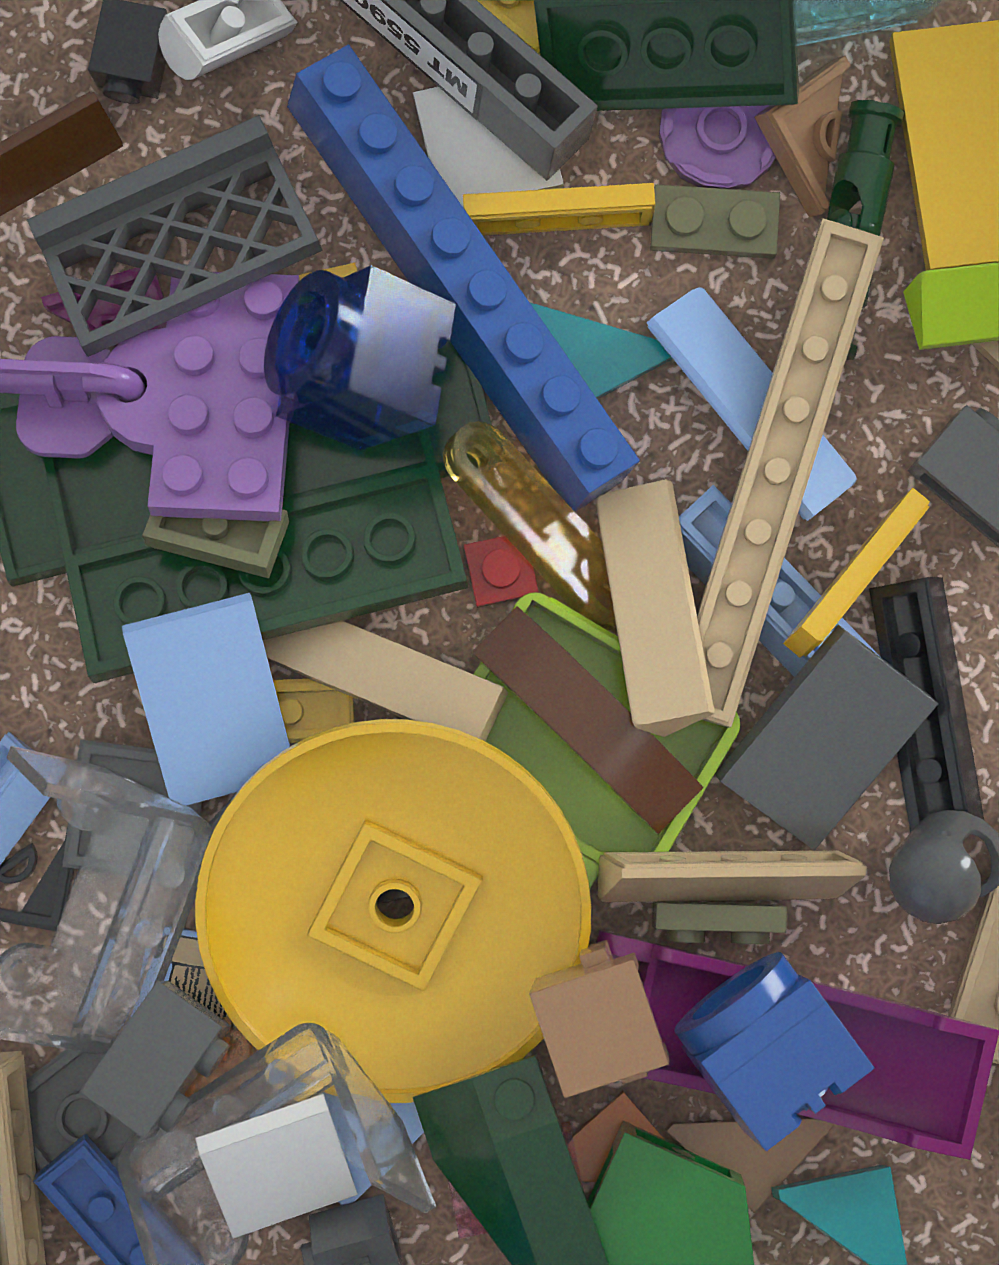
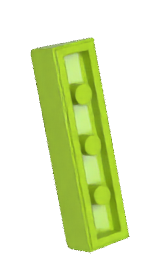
[903,263,999,350]

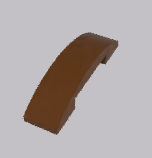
[472,606,704,834]

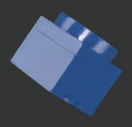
[674,952,875,1151]

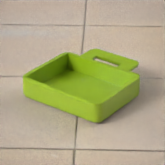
[473,592,741,890]

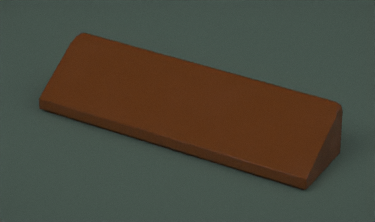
[0,92,123,216]

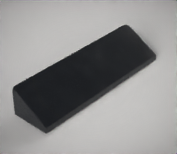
[869,577,985,833]

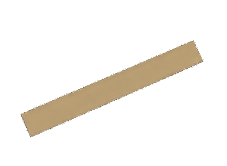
[697,218,884,728]

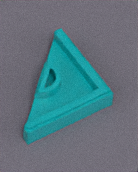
[530,302,673,400]
[771,1165,907,1265]

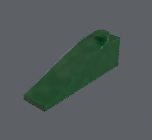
[412,1053,609,1265]

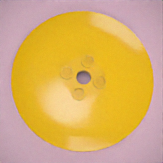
[195,719,591,1103]

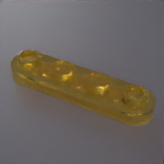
[443,421,617,631]

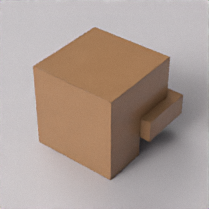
[529,940,669,1098]

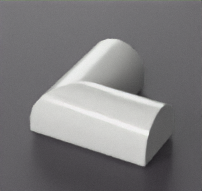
[158,0,298,80]

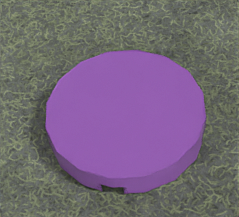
[659,105,776,190]

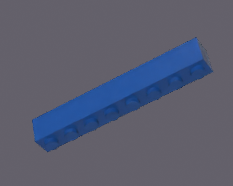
[287,44,640,515]

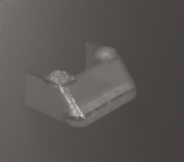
[0,746,213,1055]
[118,1023,436,1265]

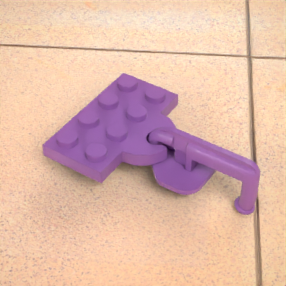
[0,272,301,521]

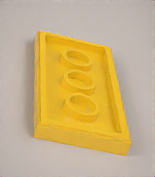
[889,20,999,271]

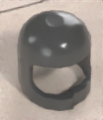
[889,810,999,924]

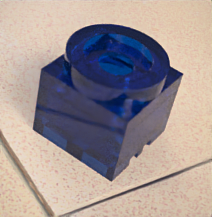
[264,265,456,450]

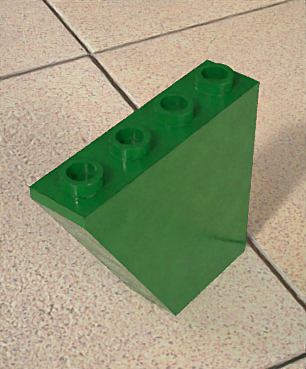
[587,1121,754,1265]

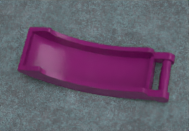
[596,930,999,1160]

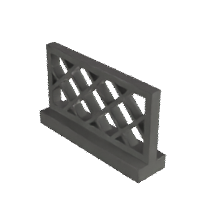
[27,115,323,357]

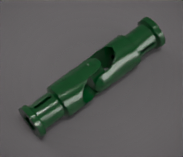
[827,100,904,360]

